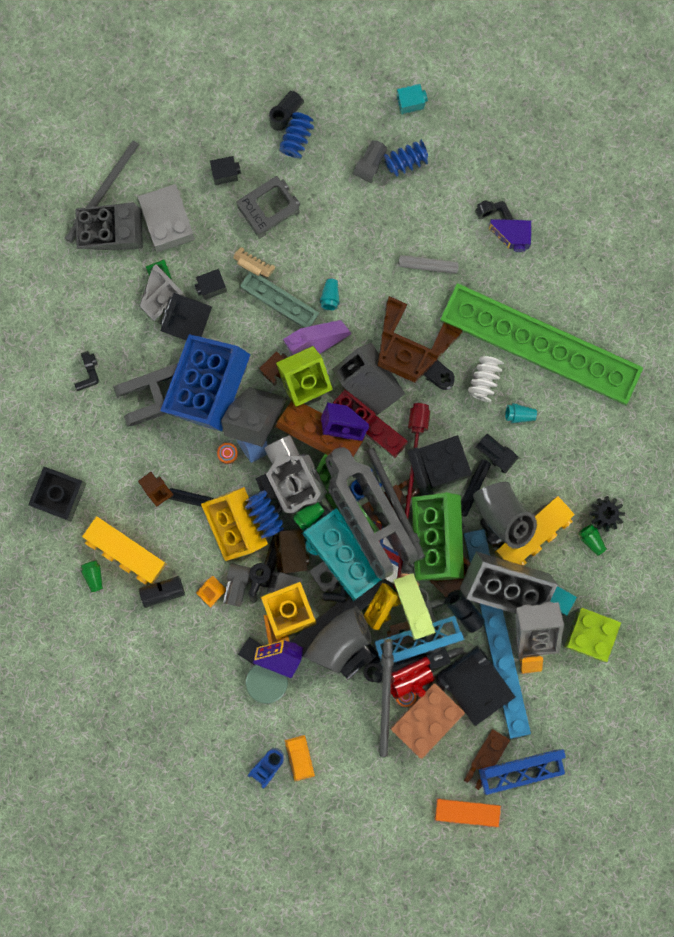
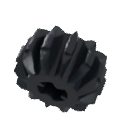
[589,496,625,532]

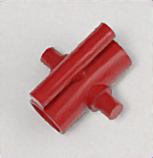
[390,657,434,699]

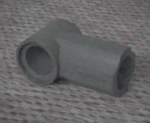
[353,140,387,183]
[223,563,251,607]

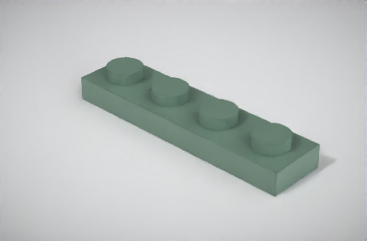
[240,272,319,328]

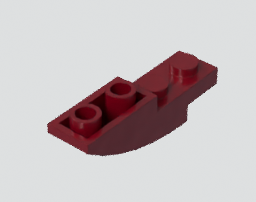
[333,389,408,458]

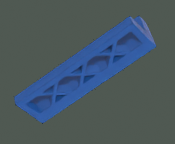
[479,749,566,795]

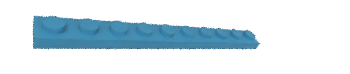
[464,529,531,739]

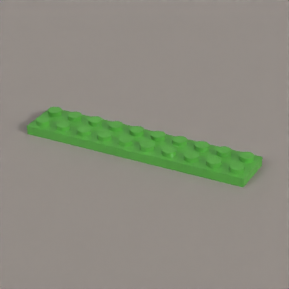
[440,283,643,406]

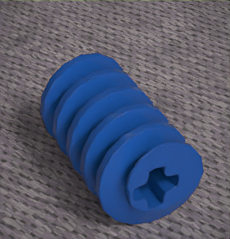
[279,112,314,159]
[384,139,428,177]
[245,490,284,538]

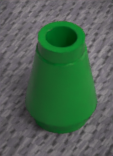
[293,502,325,531]
[578,524,607,556]
[80,560,103,592]

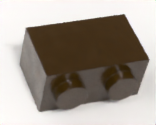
[274,529,309,573]

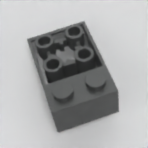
[75,202,143,250]
[332,343,405,416]

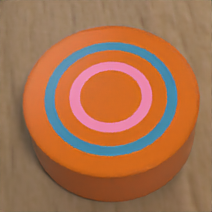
[217,443,238,464]
[396,692,416,707]

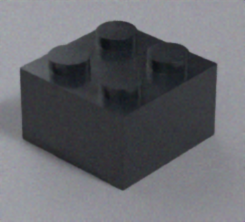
[419,435,472,490]
[28,466,86,522]

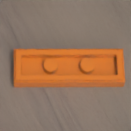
[435,799,501,827]

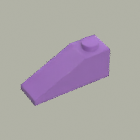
[283,320,351,356]

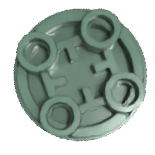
[246,665,288,704]

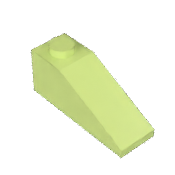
[393,573,435,640]

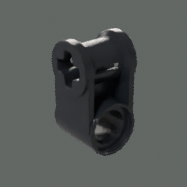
[424,360,455,390]

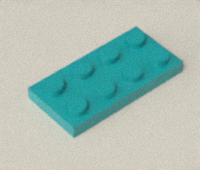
[303,508,382,601]

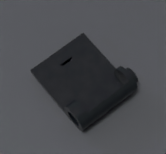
[436,645,516,726]

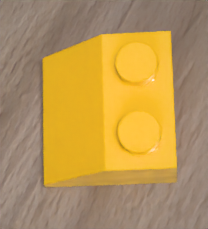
[261,582,317,639]

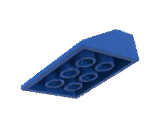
[160,334,251,432]

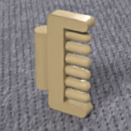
[233,247,275,277]

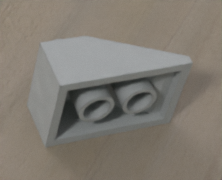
[138,184,195,253]
[516,602,564,658]

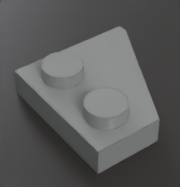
[139,264,183,321]

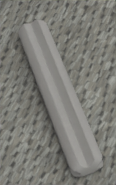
[399,255,459,274]

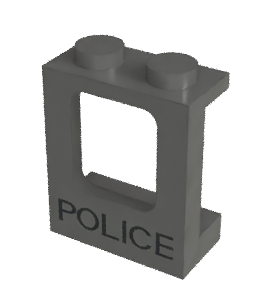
[236,175,301,239]

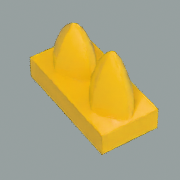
[363,583,401,630]

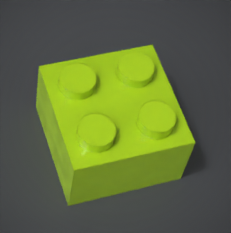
[276,346,333,407]
[564,608,621,662]

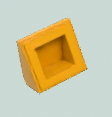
[196,576,226,608]
[520,656,543,674]

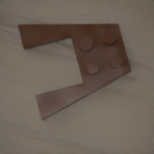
[377,296,463,383]

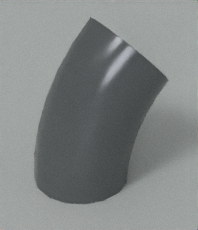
[473,481,537,548]
[303,606,372,674]

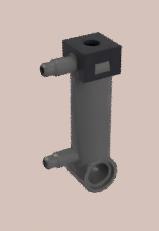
[419,588,464,670]

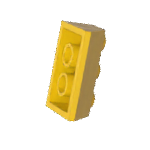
[201,487,268,561]

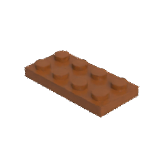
[275,401,365,458]

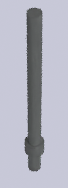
[65,140,139,243]
[367,448,425,560]
[379,639,394,757]

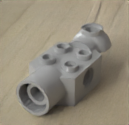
[264,436,331,531]

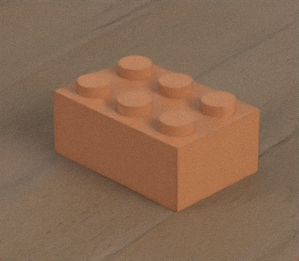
[390,683,465,760]

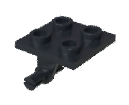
[160,293,212,341]

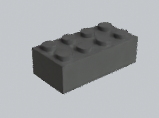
[460,551,558,614]

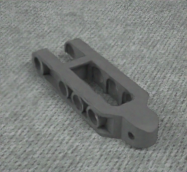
[114,363,247,427]
[326,447,418,580]

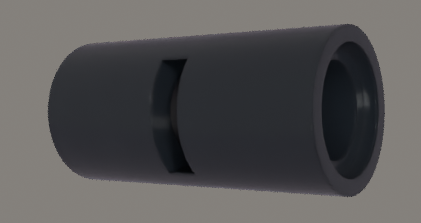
[139,576,185,608]
[445,590,485,633]

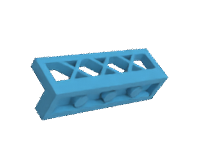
[375,616,464,662]

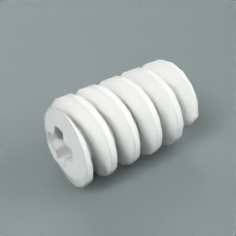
[468,356,504,402]

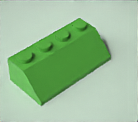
[412,493,464,581]

